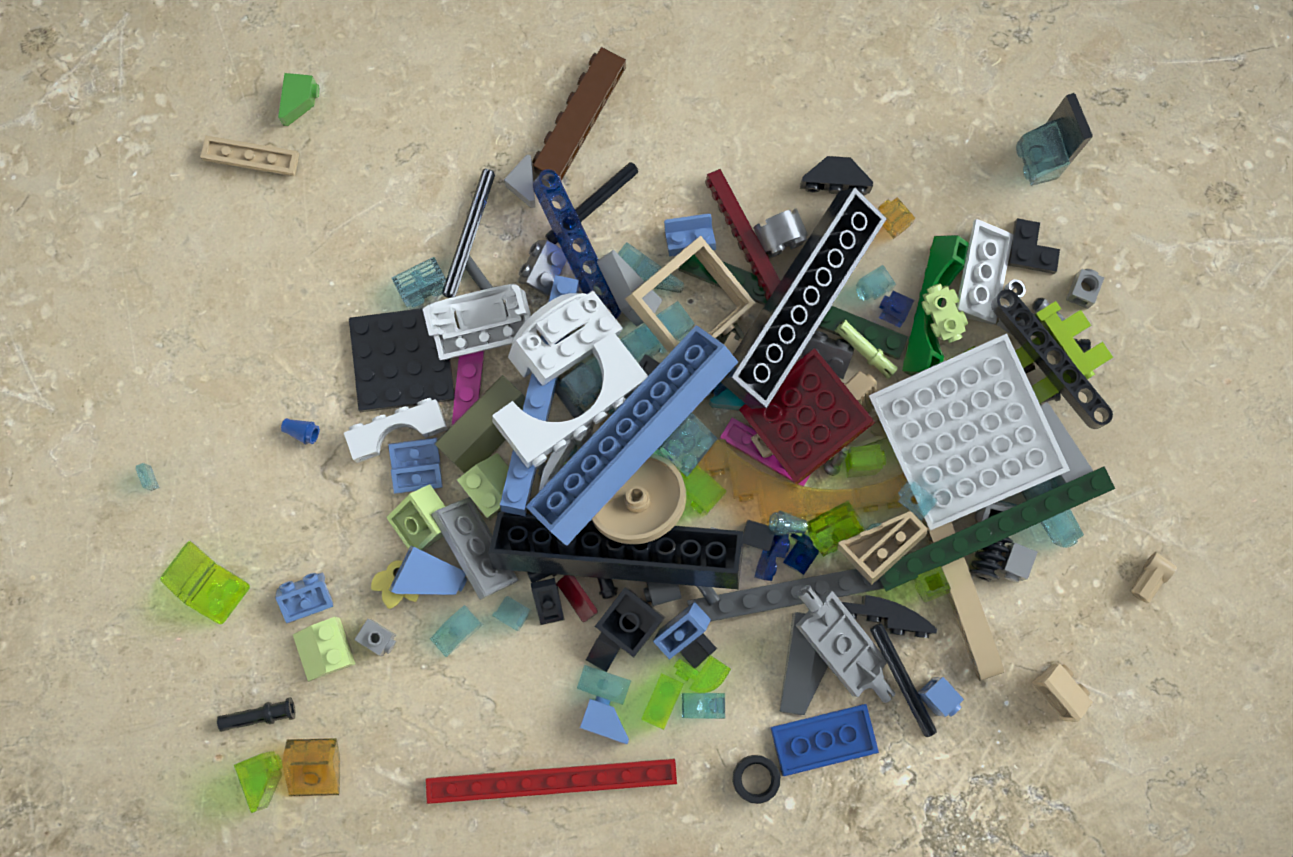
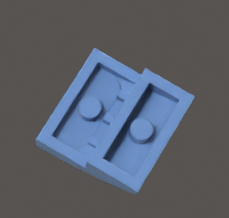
[388,437,443,494]

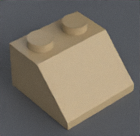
[1031,663,1093,722]

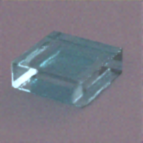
[136,463,159,491]

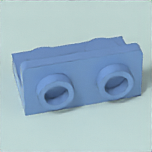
[664,214,716,257]
[275,573,333,623]

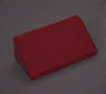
[557,575,598,622]

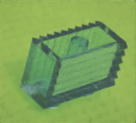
[392,257,446,307]

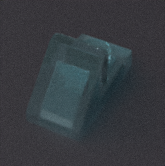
[682,693,725,719]

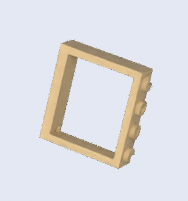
[625,236,755,354]

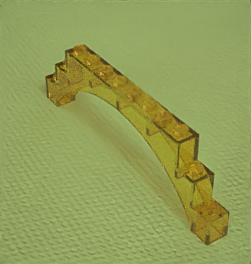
[700,439,918,527]

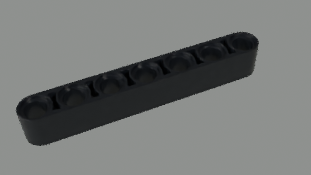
[991,289,1113,429]

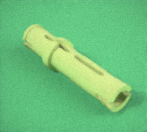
[835,319,898,379]

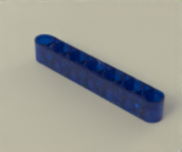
[533,169,621,319]

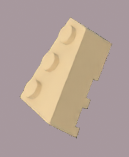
[838,511,928,585]

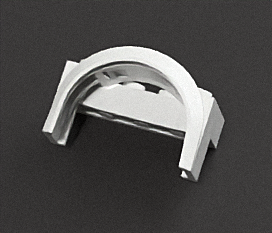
[423,284,531,360]
[508,291,623,386]

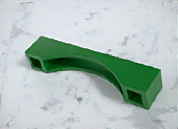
[902,235,969,376]

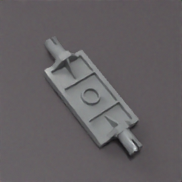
[795,585,895,703]

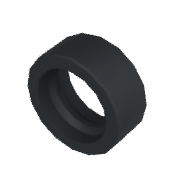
[732,755,781,804]

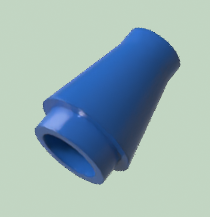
[281,418,320,445]

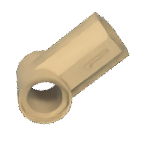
[1130,552,1177,603]

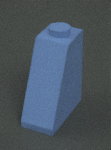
[389,546,467,595]

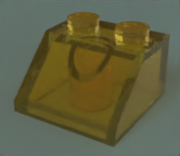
[282,738,340,796]

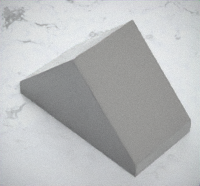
[504,155,535,208]

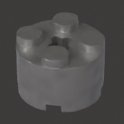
[753,208,808,258]

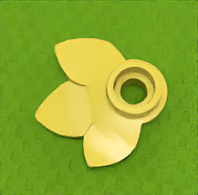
[371,560,419,609]

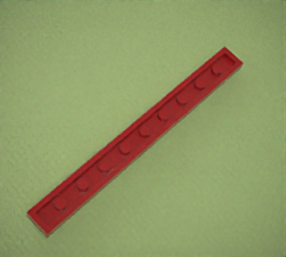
[425,758,677,804]

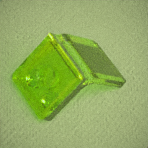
[160,541,250,624]

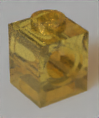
[878,197,916,239]

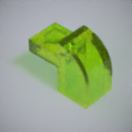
[913,566,951,602]
[673,655,731,693]

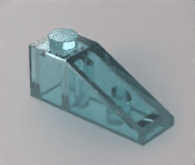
[618,242,684,293]

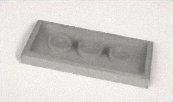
[431,497,518,600]

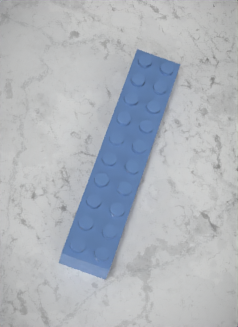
[526,325,738,546]

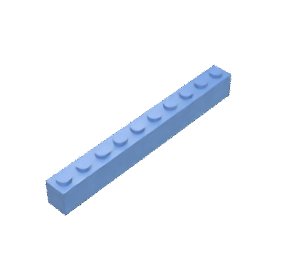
[500,275,579,516]

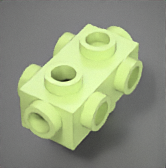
[921,284,968,343]

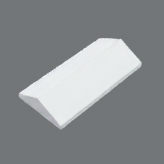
[956,219,1014,324]

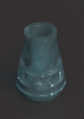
[769,511,808,535]

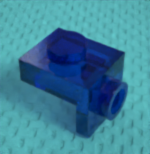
[783,532,820,575]

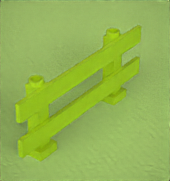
[1015,301,1113,404]

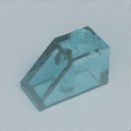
[430,605,484,658]
[577,665,631,705]

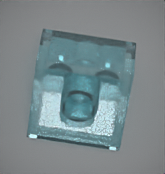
[1016,120,1070,186]

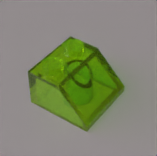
[234,751,283,813]

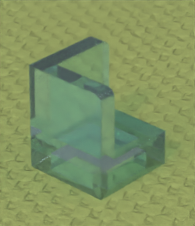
[492,596,531,632]

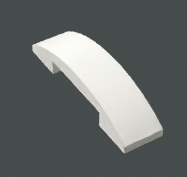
[539,422,594,492]

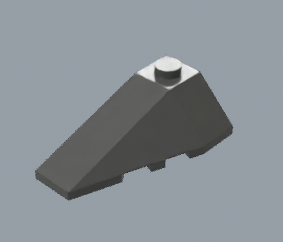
[780,612,828,715]

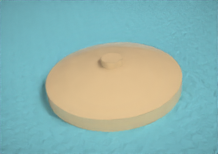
[592,454,686,544]

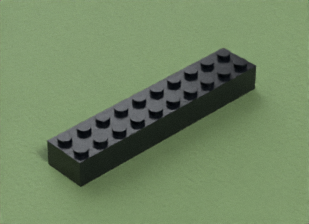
[720,188,887,409]
[489,512,743,590]

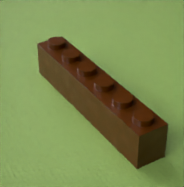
[532,47,626,185]

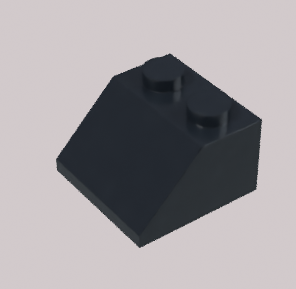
[594,587,666,658]

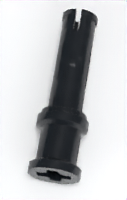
[217,697,296,732]

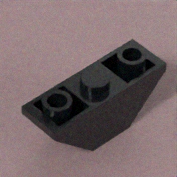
[800,156,873,196]

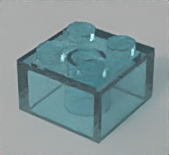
[655,412,718,477]

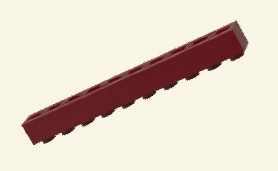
[705,169,780,300]

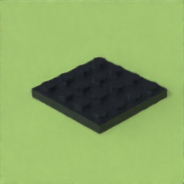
[349,308,455,413]

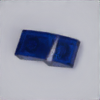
[755,532,790,581]

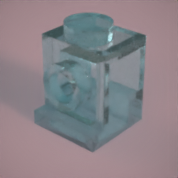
[856,265,896,301]
[898,481,938,520]

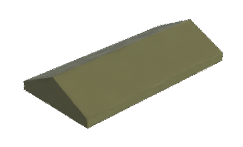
[434,375,526,474]

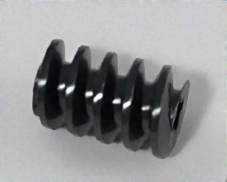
[969,537,1014,582]

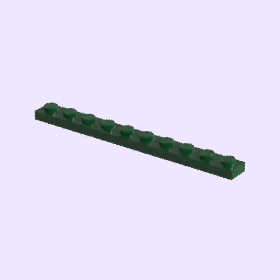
[679,254,908,360]
[880,466,1116,592]

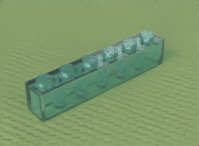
[559,301,695,409]

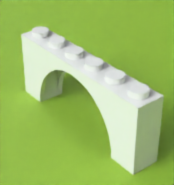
[492,331,648,468]

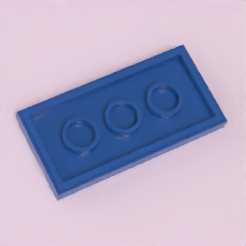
[770,704,879,777]

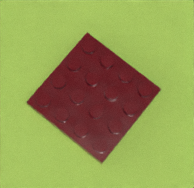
[739,348,876,485]

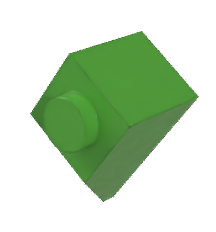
[278,73,320,126]

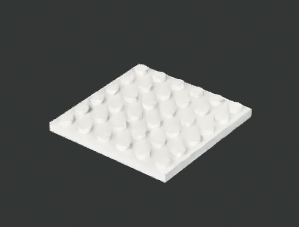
[869,334,1070,530]

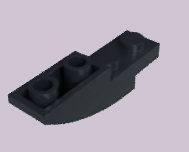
[842,595,937,638]

